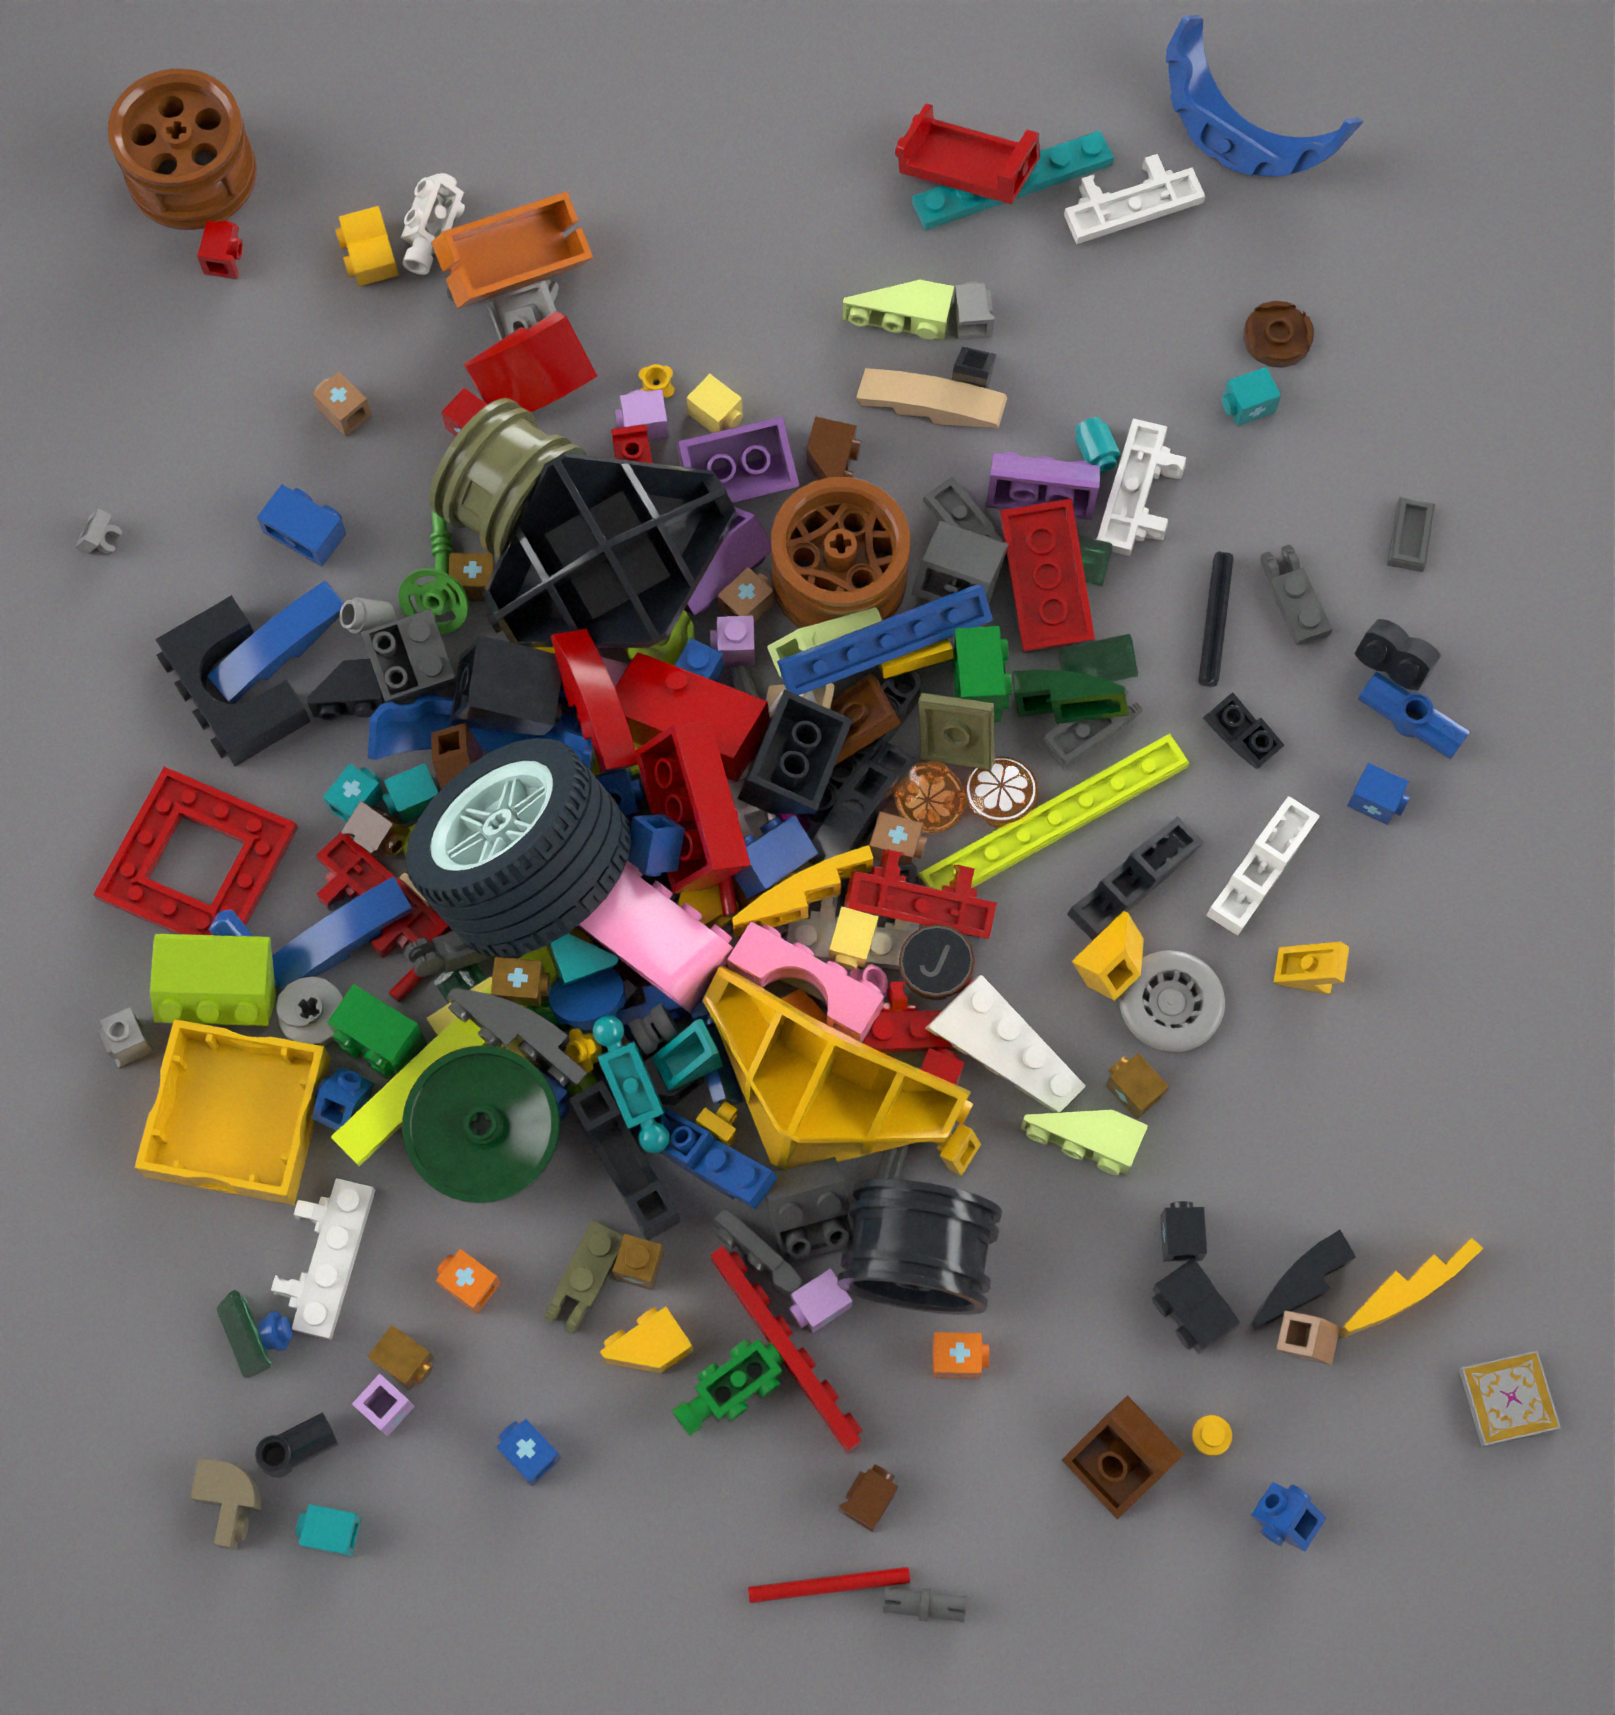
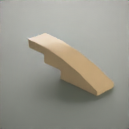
[856,368,1007,428]

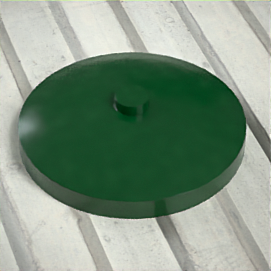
[402,1046,560,1204]

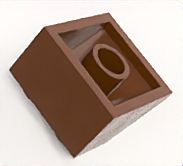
[1062,1395,1184,1520]

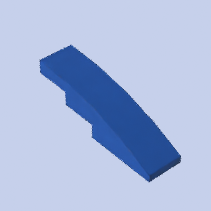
[207,581,344,704]
[272,876,413,991]

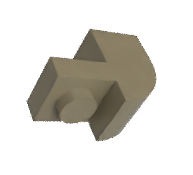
[190,1458,262,1550]

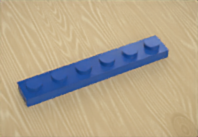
[777,584,993,695]

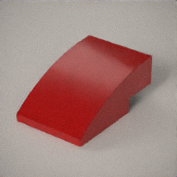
[463,311,598,412]

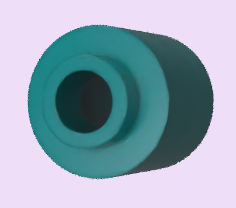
[1075,417,1121,473]

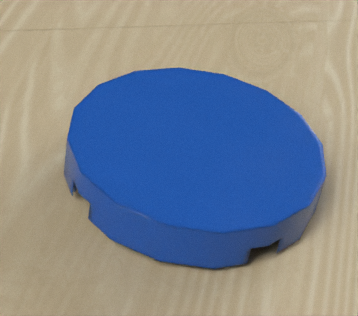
[549,969,626,1030]

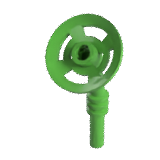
[398,510,469,635]

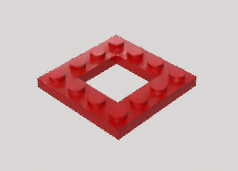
[93,766,298,935]

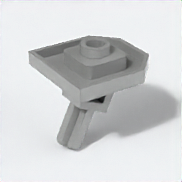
[485,279,559,341]

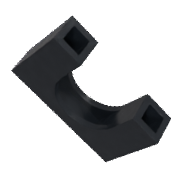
[155,595,311,766]

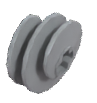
[276,976,343,1047]

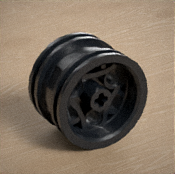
[837,1178,1002,1315]

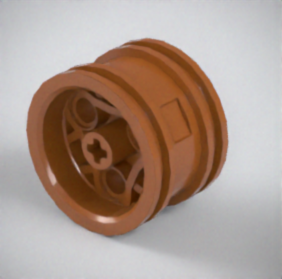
[771,477,910,629]

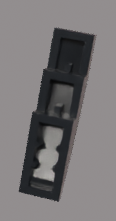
[1067,816,1204,940]

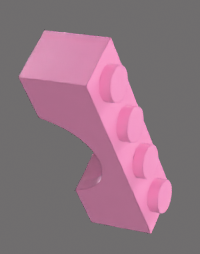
[727,922,884,1043]

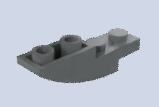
[447,988,587,1088]

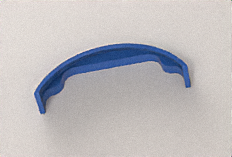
[1166,15,1363,177]
[368,693,596,772]

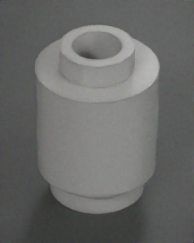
[340,597,396,635]

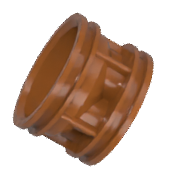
[108,68,257,230]

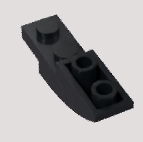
[808,741,917,865]

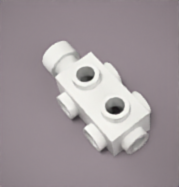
[401,173,465,275]

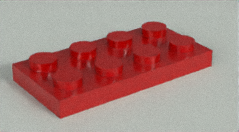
[1000,499,1095,653]

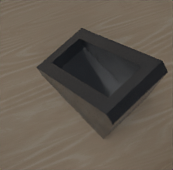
[952,346,996,389]

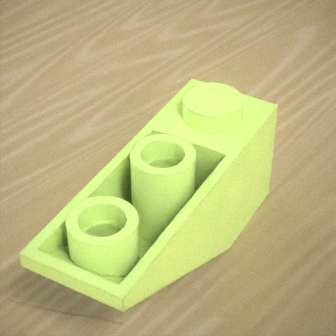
[842,280,954,340]
[767,607,883,678]
[1020,1110,1148,1176]

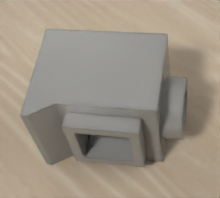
[954,281,995,340]
[98,1007,154,1068]

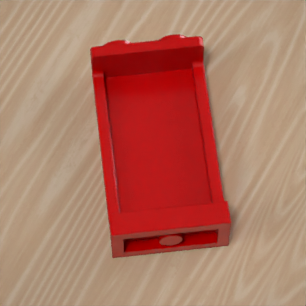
[895,103,1040,205]

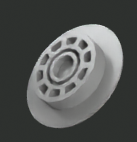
[1119,950,1225,1052]

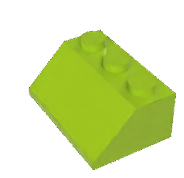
[150,934,277,1026]

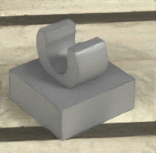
[75,508,123,554]

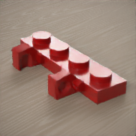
[316,832,451,959]
[844,849,997,939]
[862,980,973,1053]

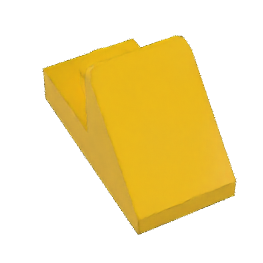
[1273,941,1349,994]

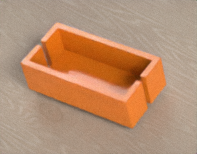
[431,191,593,309]

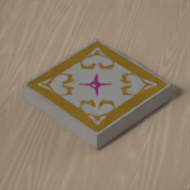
[1459,1350,1561,1447]

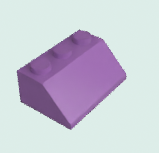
[676,416,799,503]
[986,452,1100,520]
[684,507,771,615]

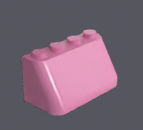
[576,860,733,1013]

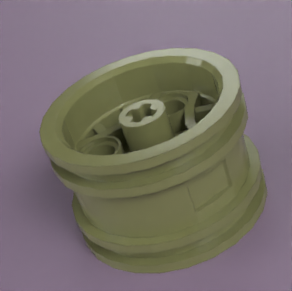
[429,398,587,558]

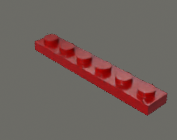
[710,1246,863,1455]

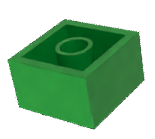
[951,626,1012,722]
[327,984,427,1079]

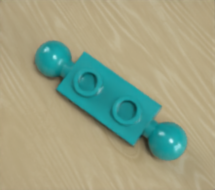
[593,1015,670,1153]

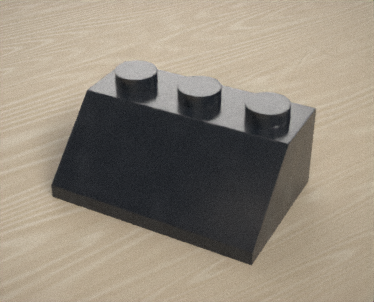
[737,689,853,814]

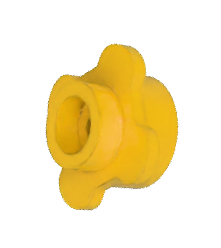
[638,364,675,398]
[564,1028,602,1073]

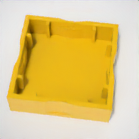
[134,1019,331,1206]

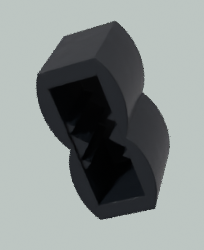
[1354,619,1441,691]
[1152,1258,1240,1354]

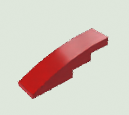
[551,629,638,773]

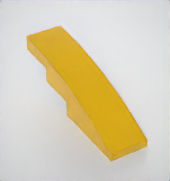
[732,845,873,937]
[1339,1238,1484,1338]

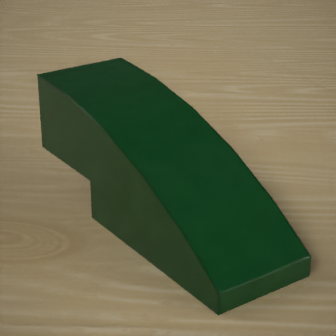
[1013,670,1129,724]

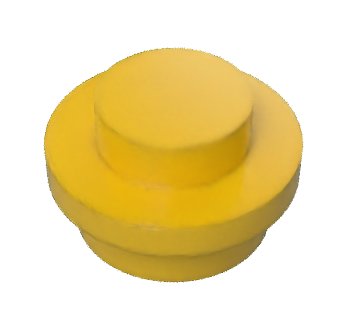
[1192,1415,1232,1456]

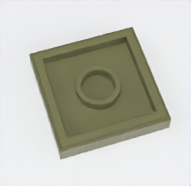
[918,693,995,770]

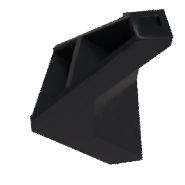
[482,453,738,648]

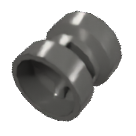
[628,1003,680,1055]

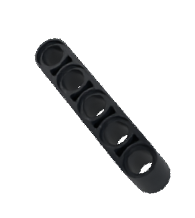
[806,670,921,823]

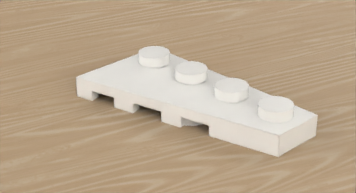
[925,975,1086,1113]

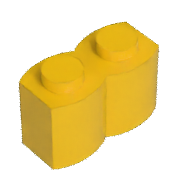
[335,205,399,286]

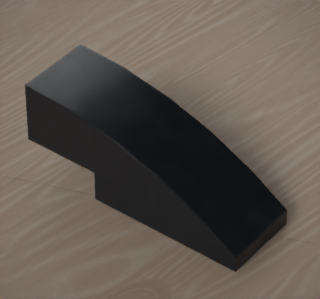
[1251,1230,1356,1331]

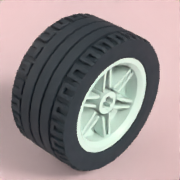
[406,738,631,957]

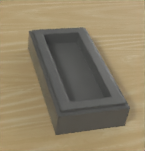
[1387,497,1435,572]

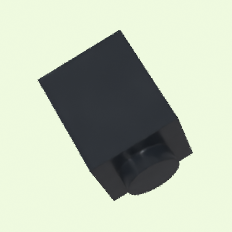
[1160,1201,1207,1262]

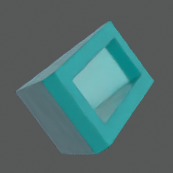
[547,933,620,987]
[652,1019,723,1091]

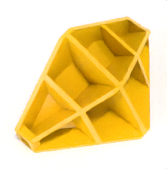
[702,966,973,1170]

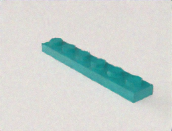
[912,130,1114,231]

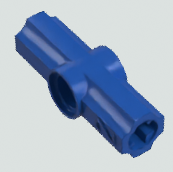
[1358,671,1470,760]

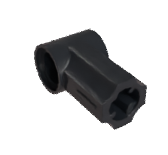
[255,1412,339,1478]

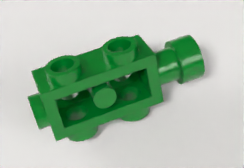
[671,1339,784,1437]

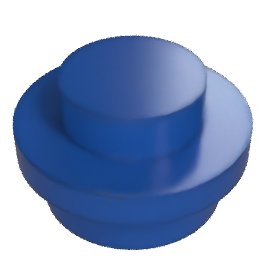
[258,1311,293,1351]

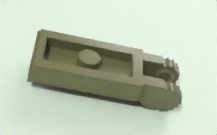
[544,1220,624,1334]

